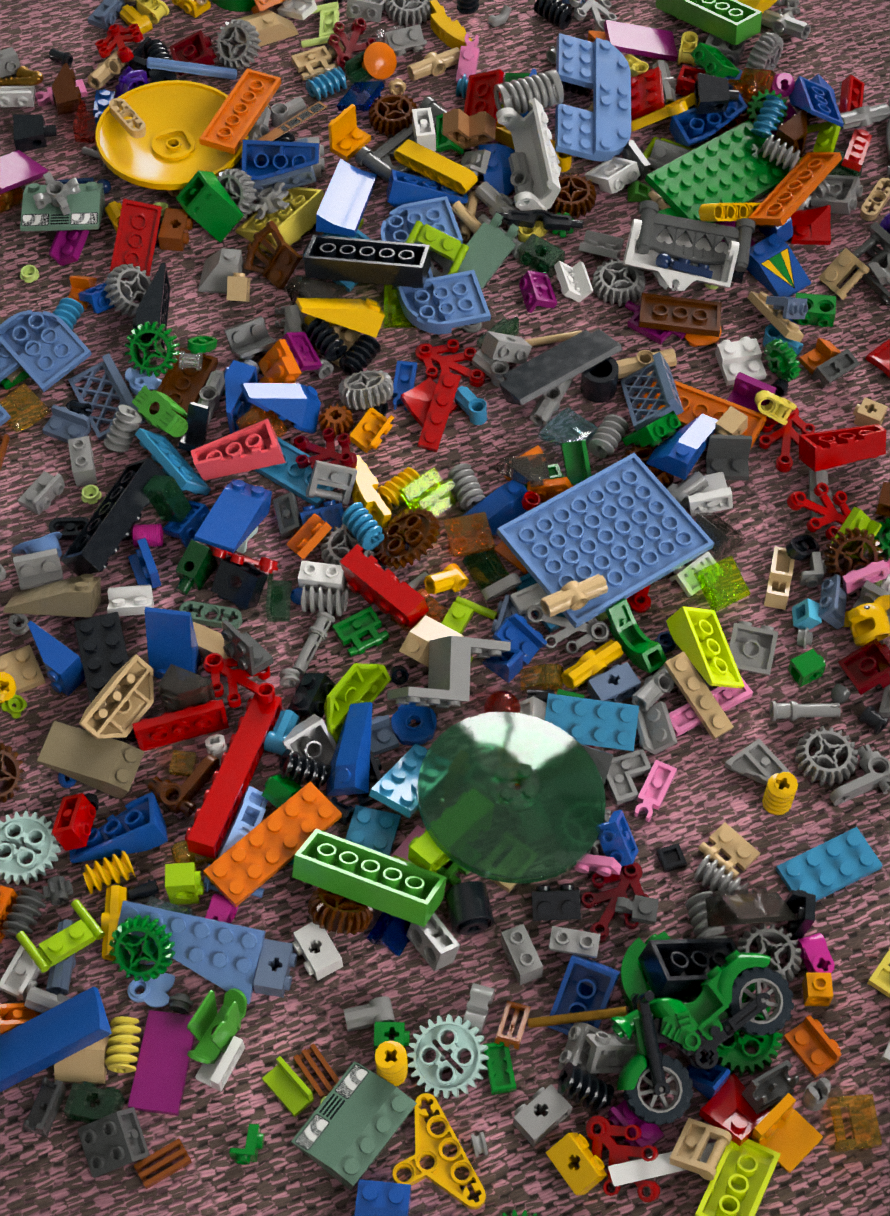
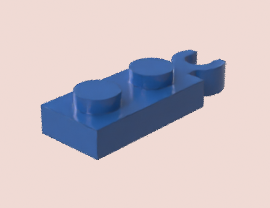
[93,89,115,124]
[392,361,417,411]

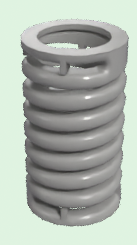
[494,69,564,114]

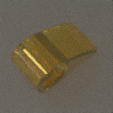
[520,664,564,693]

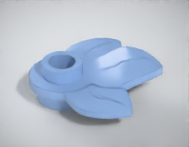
[125,367,162,395]
[127,962,175,1008]

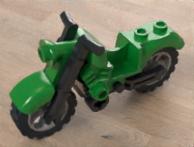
[611,950,794,1125]

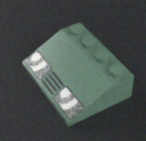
[20,182,105,231]
[291,1061,417,1191]

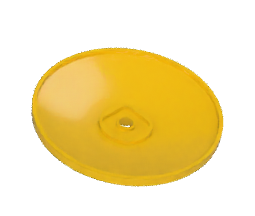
[96,80,249,190]

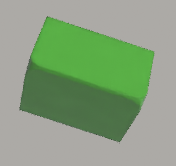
[627,180,651,202]

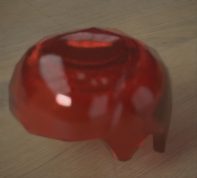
[484,690,521,726]

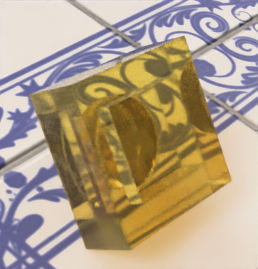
[169,750,197,777]

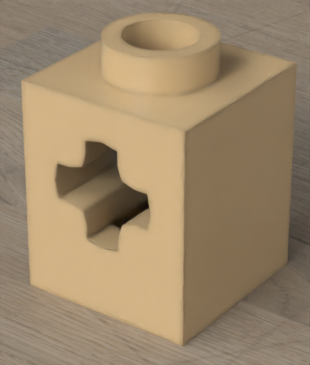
[226,273,251,302]
[853,397,888,426]
[715,406,748,435]

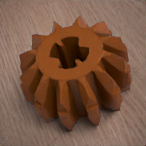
[318,403,354,436]

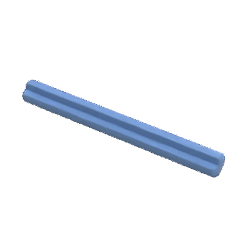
[146,57,237,80]

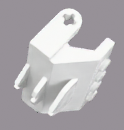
[496,98,561,211]
[622,219,740,291]

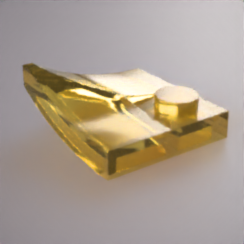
[0,383,51,432]

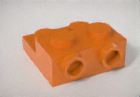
[258,339,302,383]

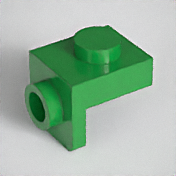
[229,1124,265,1165]

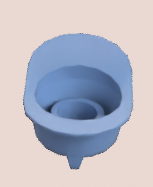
[12,532,62,558]

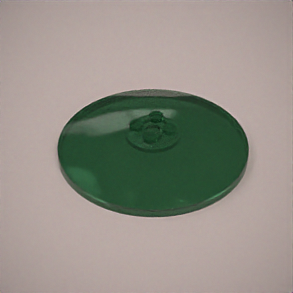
[417,712,606,883]

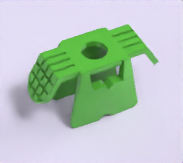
[132,385,188,437]
[187,988,247,1064]

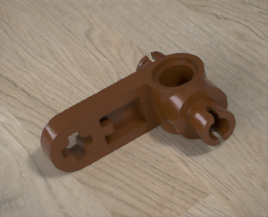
[148,754,220,817]

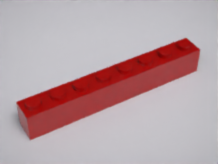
[185,694,283,859]

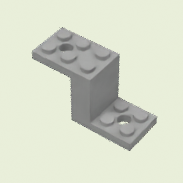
[387,636,511,708]

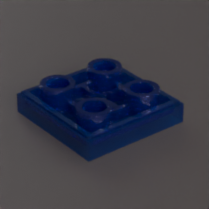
[336,81,385,112]

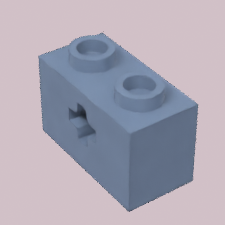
[587,662,641,703]
[253,939,297,998]

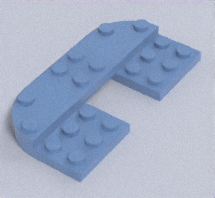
[555,33,631,161]
[380,196,491,335]
[0,310,92,426]

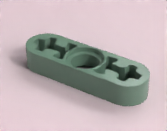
[179,601,243,629]

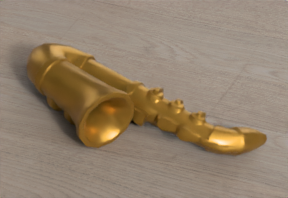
[0,66,44,86]

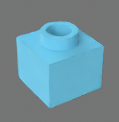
[792,598,822,630]

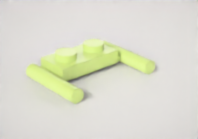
[301,2,339,48]

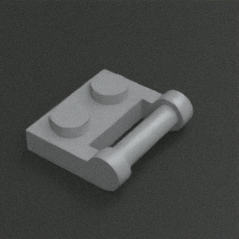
[306,460,358,505]

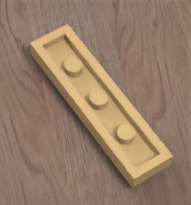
[747,291,804,342]
[663,651,734,740]

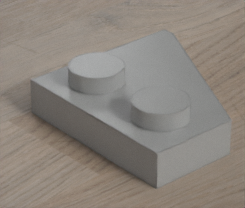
[724,739,790,786]

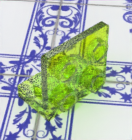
[384,285,417,328]
[694,556,750,612]

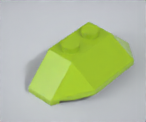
[324,663,391,744]

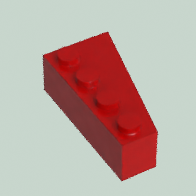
[799,424,886,472]
[339,544,429,628]

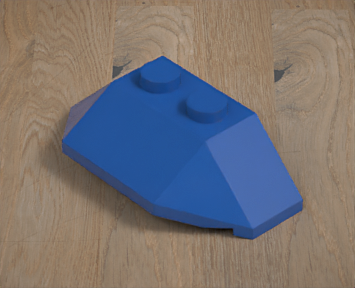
[477,144,515,196]

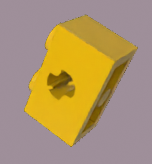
[545,1133,607,1196]

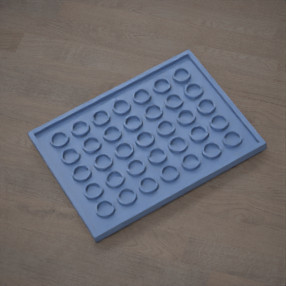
[496,453,714,629]

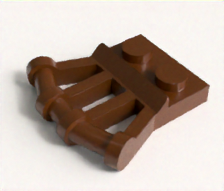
[242,221,302,289]

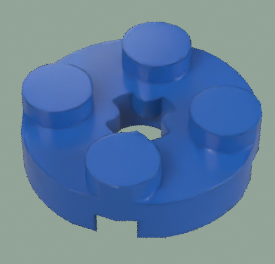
[391,703,437,746]

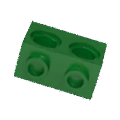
[793,293,836,327]

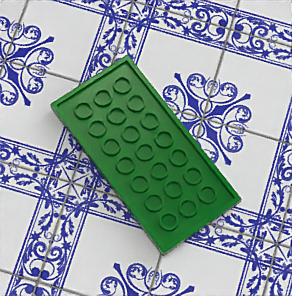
[645,120,790,223]

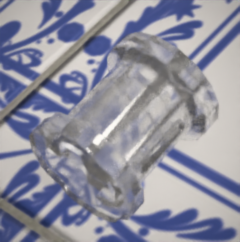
[179,351,203,371]

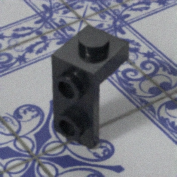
[128,37,151,79]
[178,402,210,453]

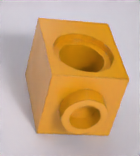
[802,973,833,1006]

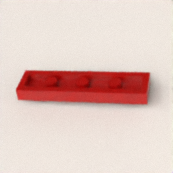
[841,129,872,172]
[417,370,461,452]

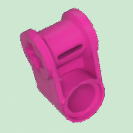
[205,893,239,923]
[797,933,835,973]

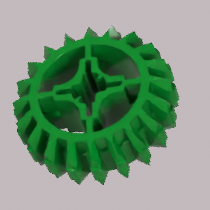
[125,321,180,377]
[109,915,175,982]

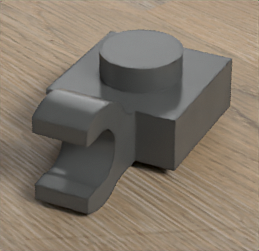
[615,895,659,925]

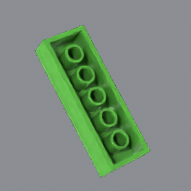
[656,0,762,45]
[292,829,447,927]

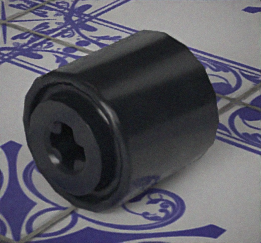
[580,357,619,403]
[444,881,494,935]

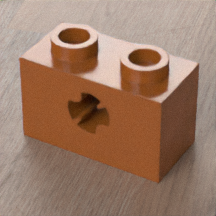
[158,208,193,252]

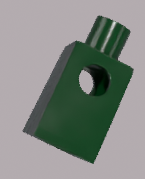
[175,539,218,596]

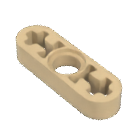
[109,98,146,138]
[860,178,890,221]

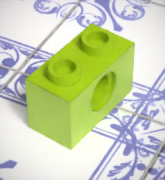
[165,862,204,905]

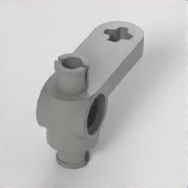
[829,744,890,806]

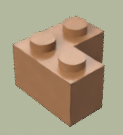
[443,108,496,150]

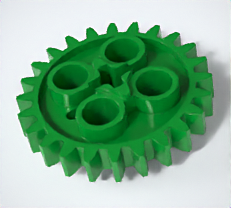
[717,999,783,1076]

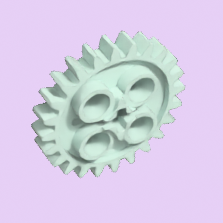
[0,811,61,885]
[407,1014,489,1099]

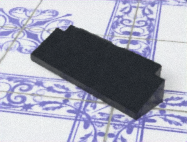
[499,329,622,405]

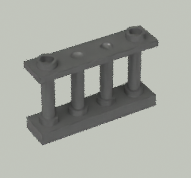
[839,222,890,306]

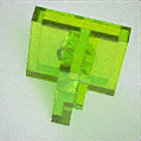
[399,467,457,517]

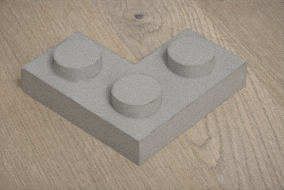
[606,749,652,805]

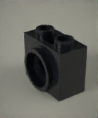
[211,556,268,610]

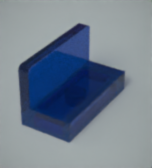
[367,912,411,956]

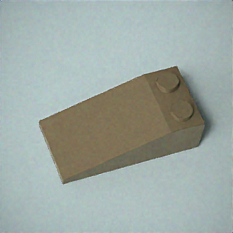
[3,574,101,618]
[36,721,145,800]

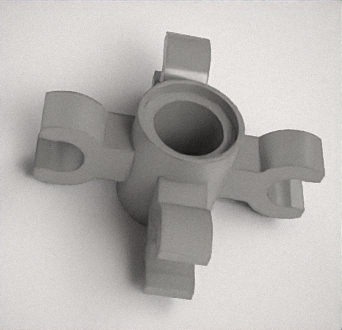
[33,172,81,216]
[250,182,290,220]

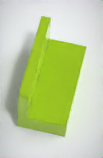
[262,1056,314,1118]

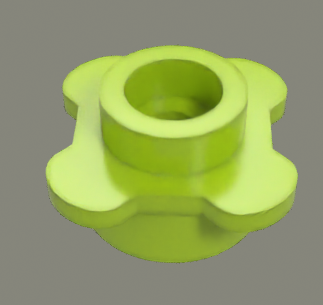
[1,693,27,719]

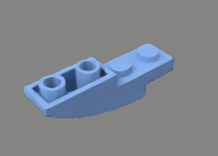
[217,786,268,859]

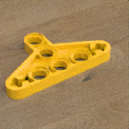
[631,92,695,132]
[392,1093,486,1210]

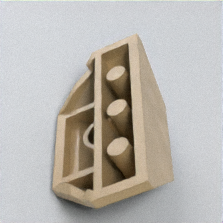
[234,10,298,46]
[79,654,154,739]

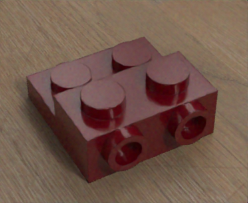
[170,30,217,76]
[838,638,890,695]

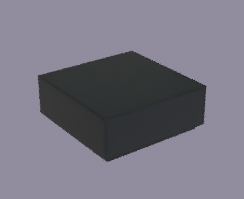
[656,843,687,873]

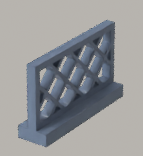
[236,138,317,193]
[620,352,684,431]
[68,353,146,440]

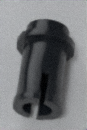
[49,48,73,66]
[66,400,92,416]
[527,687,555,703]
[127,879,159,902]

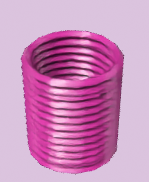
[132,524,163,548]

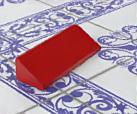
[839,74,865,113]

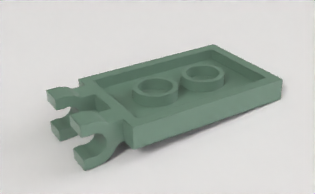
[449,213,519,290]

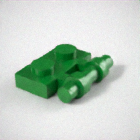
[332,606,389,657]

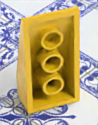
[296,298,385,338]

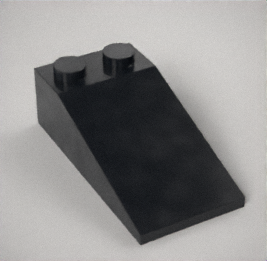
[132,263,171,350]
[638,938,739,999]

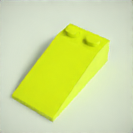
[666,606,745,689]
[695,1139,781,1216]

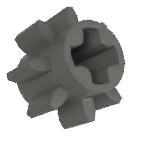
[42,876,74,906]

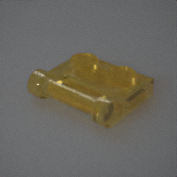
[826,1094,882,1152]

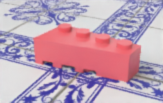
[191,418,286,481]

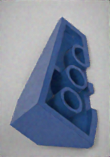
[669,93,748,146]
[242,140,320,180]
[240,383,321,434]
[647,413,718,480]
[446,478,528,545]
[326,702,372,796]
[70,792,168,863]

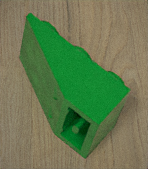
[176,170,244,242]

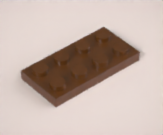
[638,293,722,337]
[149,347,218,421]

